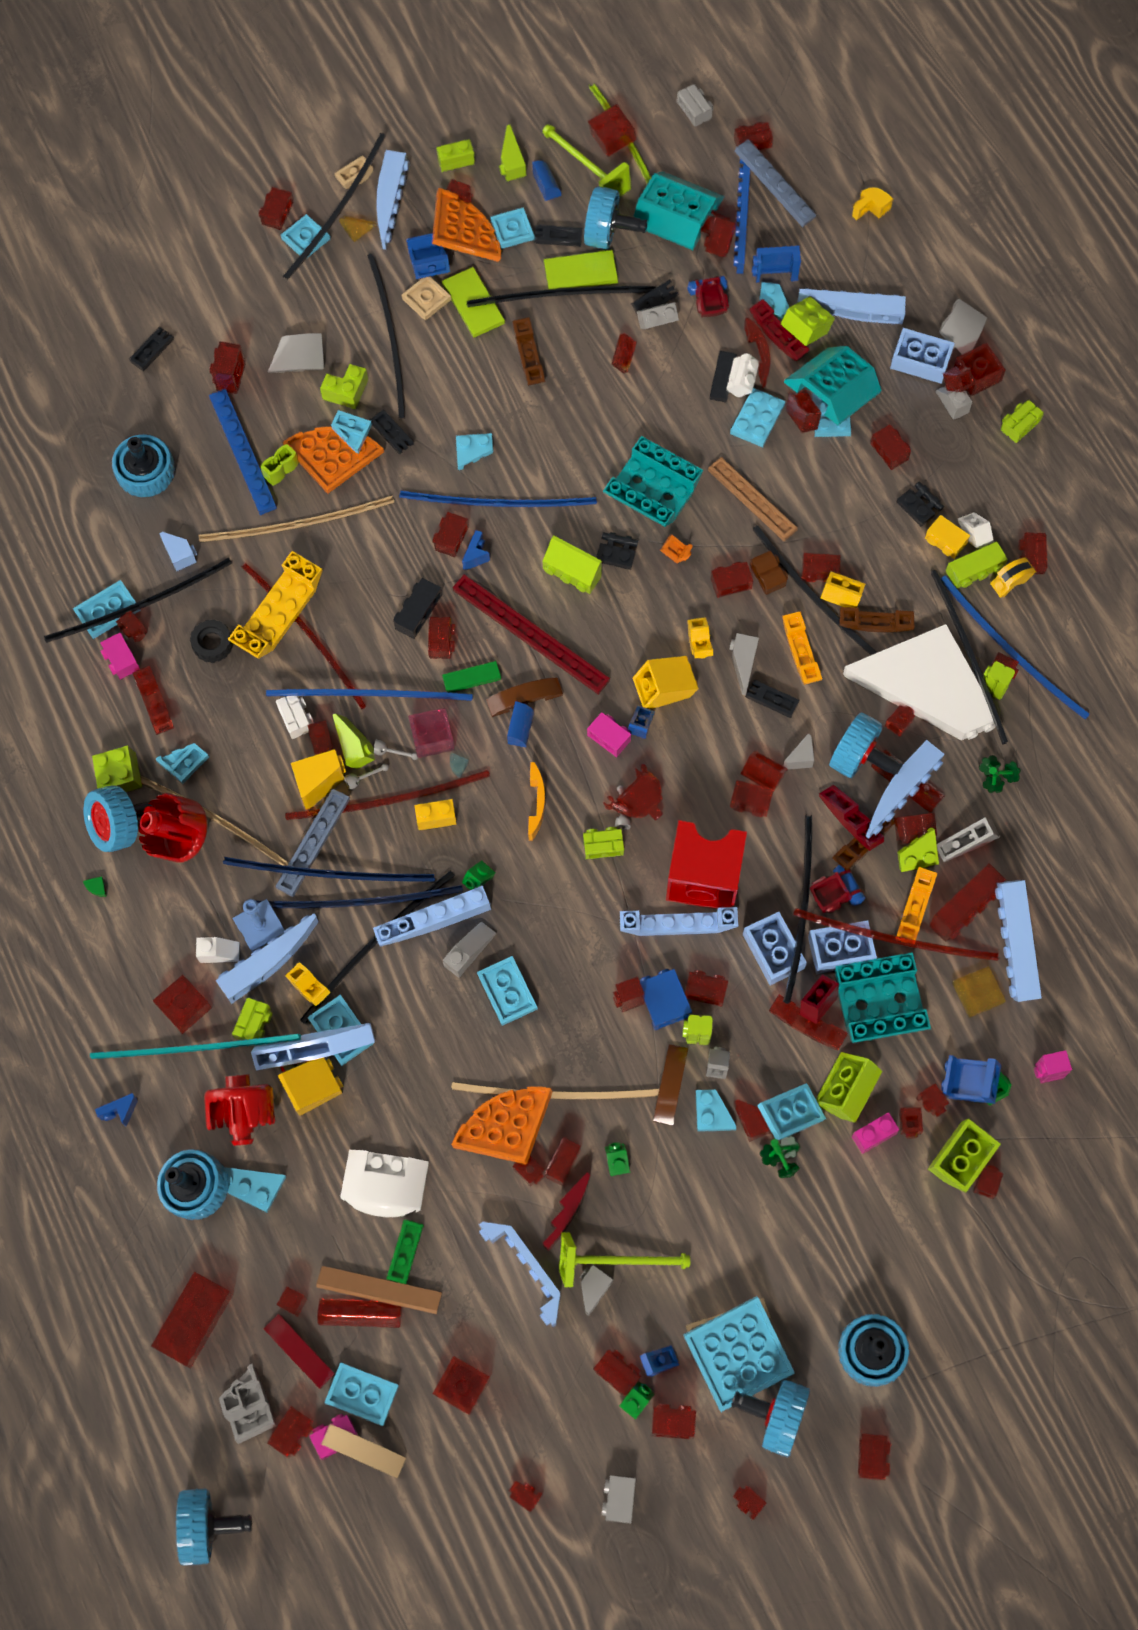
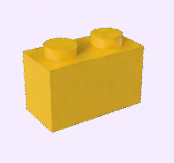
[925,515,970,559]
[820,571,865,608]
[414,799,456,830]

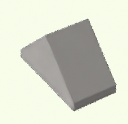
[783,734,814,770]

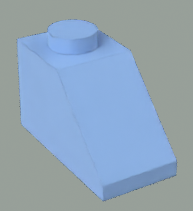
[159,532,197,571]

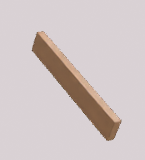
[708,457,798,542]
[316,1266,442,1314]

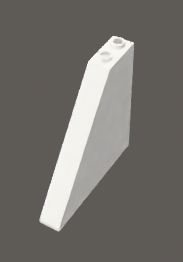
[843,624,995,741]

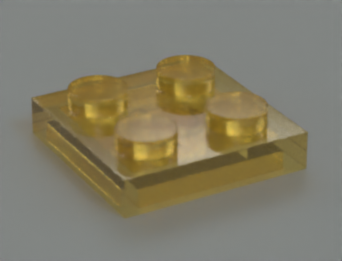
[952,966,1006,1018]

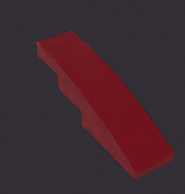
[819,785,884,851]
[543,1172,590,1251]

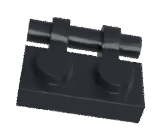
[896,481,945,527]
[596,532,639,570]

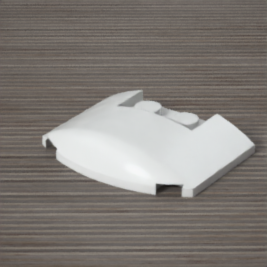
[340,1150,429,1217]

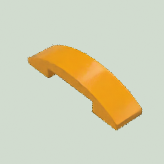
[782,611,822,685]
[528,762,545,841]
[895,867,937,946]

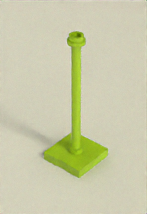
[543,125,631,198]
[559,1232,690,1287]

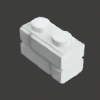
[727,353,759,397]
[276,696,314,739]

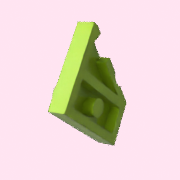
[897,827,939,872]

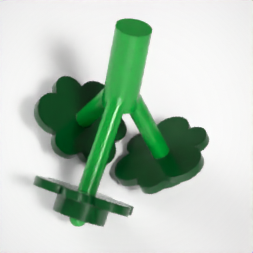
[979,755,1021,793]
[759,1136,800,1178]

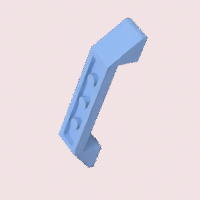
[620,907,738,936]
[479,1222,561,1327]

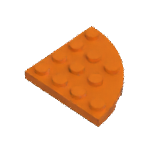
[432,188,501,262]
[283,427,384,494]
[451,1087,553,1165]

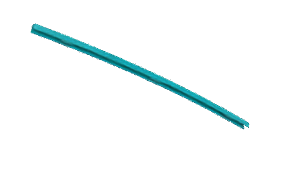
[90,1034,301,1059]

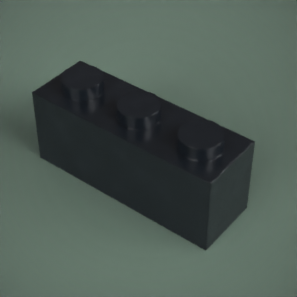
[393,578,442,639]

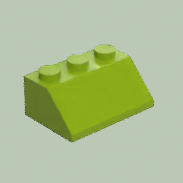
[543,535,602,594]
[816,1052,882,1123]
[928,1119,1001,1193]

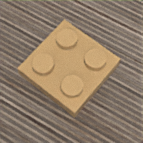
[401,277,451,321]

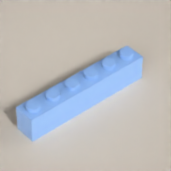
[995,880,1042,1002]

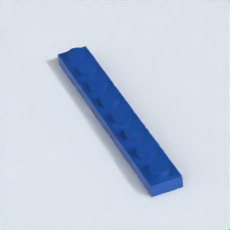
[733,158,750,274]
[209,389,277,515]

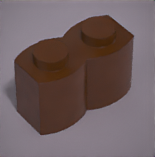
[750,551,788,595]

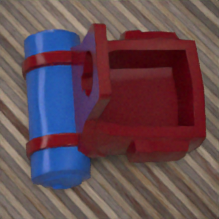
[687,276,729,317]
[810,865,866,913]

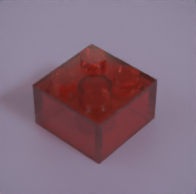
[588,104,637,157]
[209,341,246,394]
[953,343,1006,396]
[153,974,212,1034]
[433,1356,491,1417]
[651,1404,696,1440]

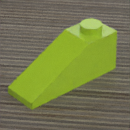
[499,125,526,181]
[333,713,375,769]

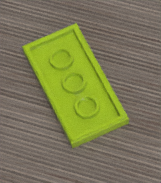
[544,250,618,290]
[442,267,505,338]

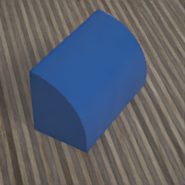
[532,161,561,201]
[507,701,534,748]

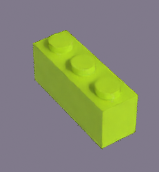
[946,541,1008,589]

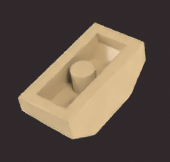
[335,156,373,189]

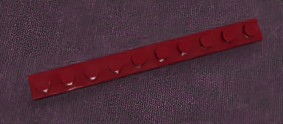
[452,575,610,695]

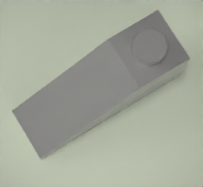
[729,633,759,695]
[937,817,1000,862]
[443,922,496,978]

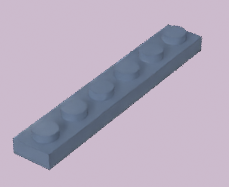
[735,139,816,227]
[275,789,350,897]

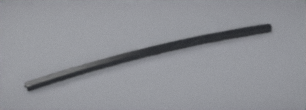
[283,133,385,280]
[367,254,405,420]
[466,286,657,308]
[753,525,878,655]
[44,557,232,643]
[931,570,1008,745]
[783,814,812,1004]
[300,870,455,1024]

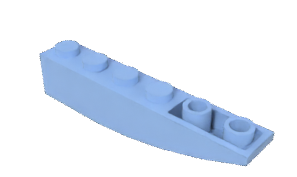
[377,150,410,250]
[798,288,906,324]
[866,740,944,838]
[373,886,491,946]
[216,914,318,1004]
[251,1023,375,1070]

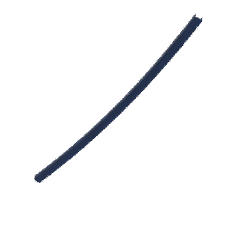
[223,857,435,882]
[255,885,463,908]

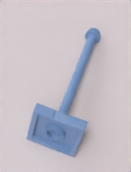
[233,899,285,953]

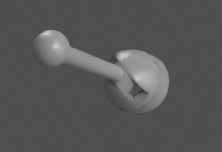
[374,739,419,760]
[344,764,389,790]
[615,785,631,830]

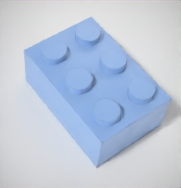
[890,328,955,384]
[743,912,807,985]
[808,920,877,974]

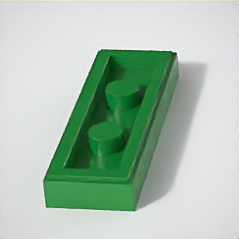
[442,661,501,693]
[386,1219,424,1285]

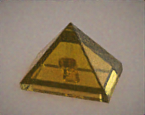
[339,216,378,242]

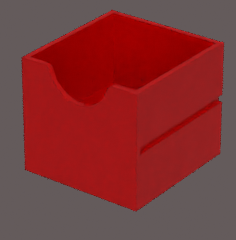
[666,820,747,909]

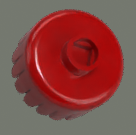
[139,793,208,863]
[204,1074,275,1146]

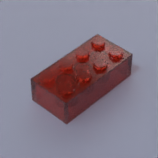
[929,863,1006,942]
[151,1271,234,1369]

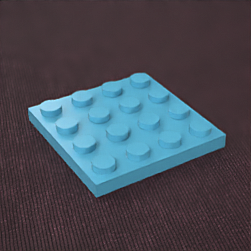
[683,1296,795,1412]

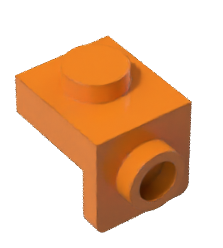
[660,535,693,563]

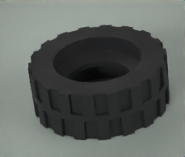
[190,619,233,663]

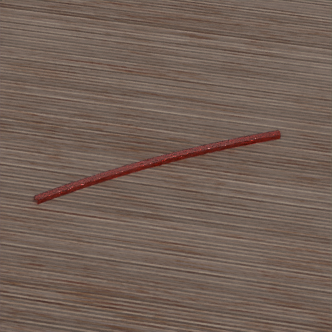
[241,562,366,709]

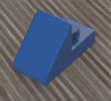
[462,530,490,570]
[628,706,655,739]
[95,1093,138,1126]
[640,1345,679,1377]

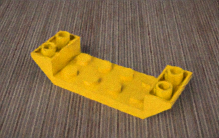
[228,551,322,659]

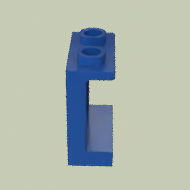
[406,233,450,279]
[752,246,801,283]
[637,969,692,1030]
[941,1055,1001,1104]

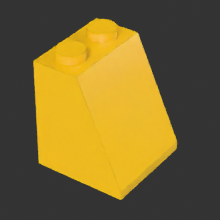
[633,656,698,710]
[291,749,346,810]
[278,1057,344,1116]

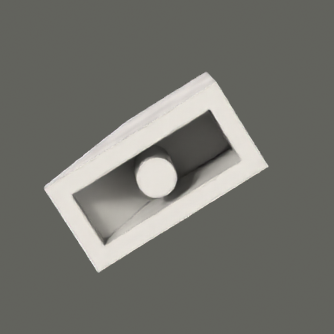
[958,513,994,548]
[196,937,240,963]

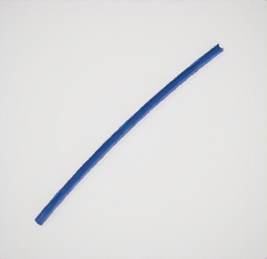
[399,490,597,507]
[941,576,1090,720]
[266,689,473,701]

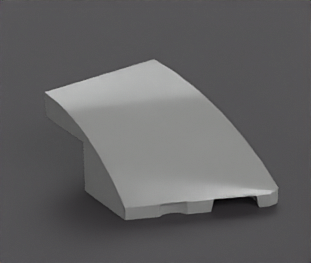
[939,298,987,361]
[268,333,324,373]
[219,1364,277,1444]

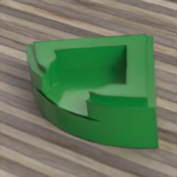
[83,877,106,897]

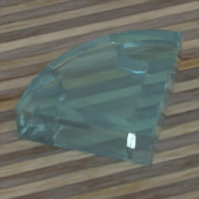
[450,753,469,778]

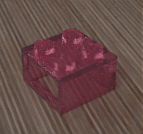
[408,708,455,758]

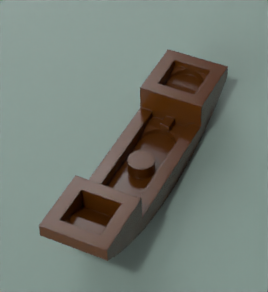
[512,317,545,386]
[840,607,914,632]
[486,678,563,717]
[832,819,895,871]
[653,1044,688,1126]

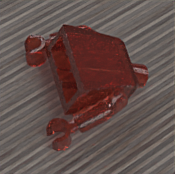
[603,764,663,821]

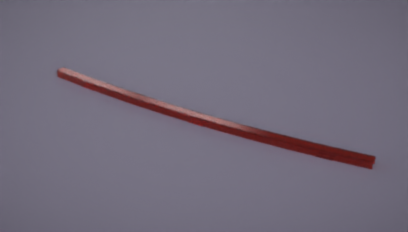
[285,770,490,820]
[793,908,1000,961]

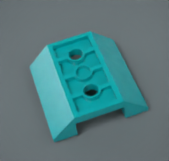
[633,171,724,250]
[784,346,882,426]
[603,436,703,527]
[835,952,931,1043]

